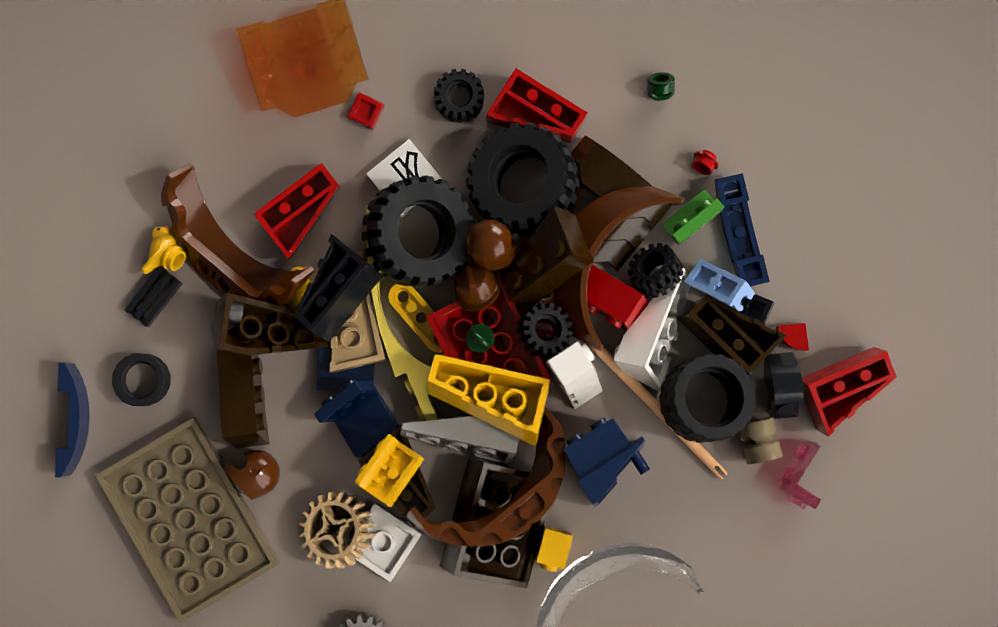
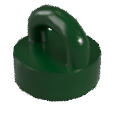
[647,72,675,101]
[466,324,495,353]

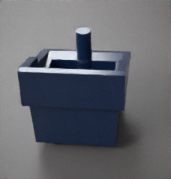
[563,417,650,507]

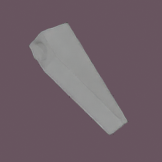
[400,416,519,465]

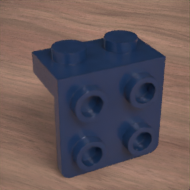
[314,379,398,457]

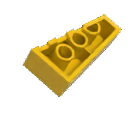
[428,354,550,446]

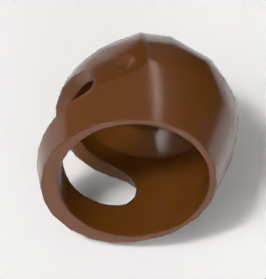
[465,219,516,271]
[222,450,280,500]

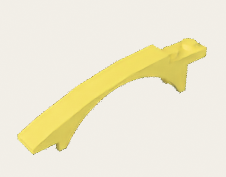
[366,205,439,421]

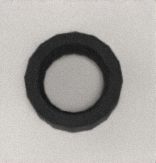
[112,353,171,406]

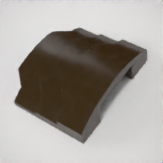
[537,135,672,271]

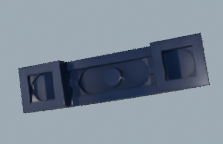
[714,173,770,287]
[55,363,90,477]

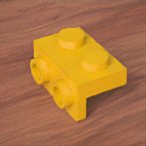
[355,434,424,508]

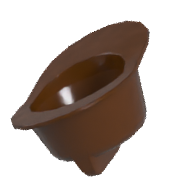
[454,263,500,312]

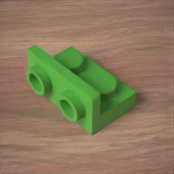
[662,190,724,246]

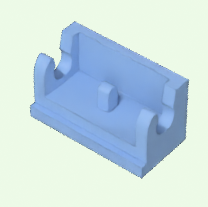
[685,259,755,311]

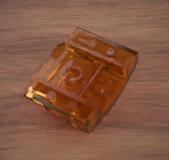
[236,0,369,117]

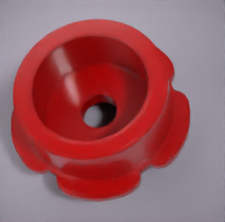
[691,150,719,175]

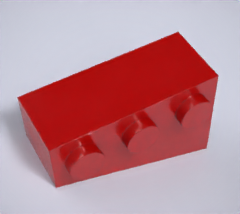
[486,68,588,143]
[253,163,340,259]
[587,265,649,331]
[802,347,897,437]

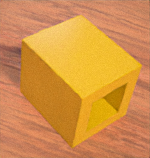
[536,525,573,572]

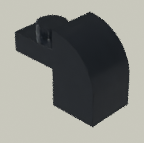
[764,352,803,419]

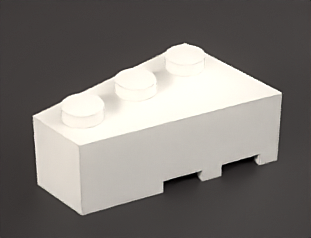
[545,342,603,409]

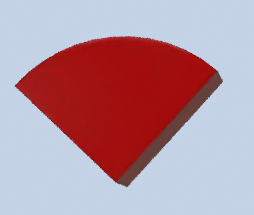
[776,323,809,351]

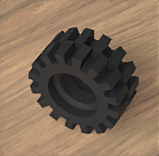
[434,69,484,123]
[628,243,684,298]
[516,303,573,358]

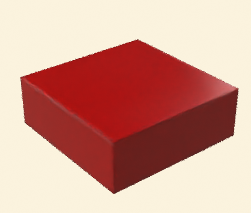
[347,92,385,130]

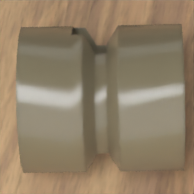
[739,417,783,464]

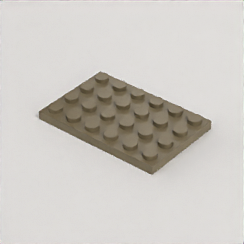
[95,417,280,623]

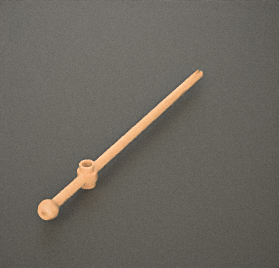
[509,256,727,479]

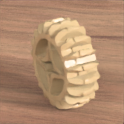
[298,491,375,569]

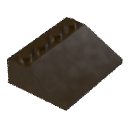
[439,456,548,588]

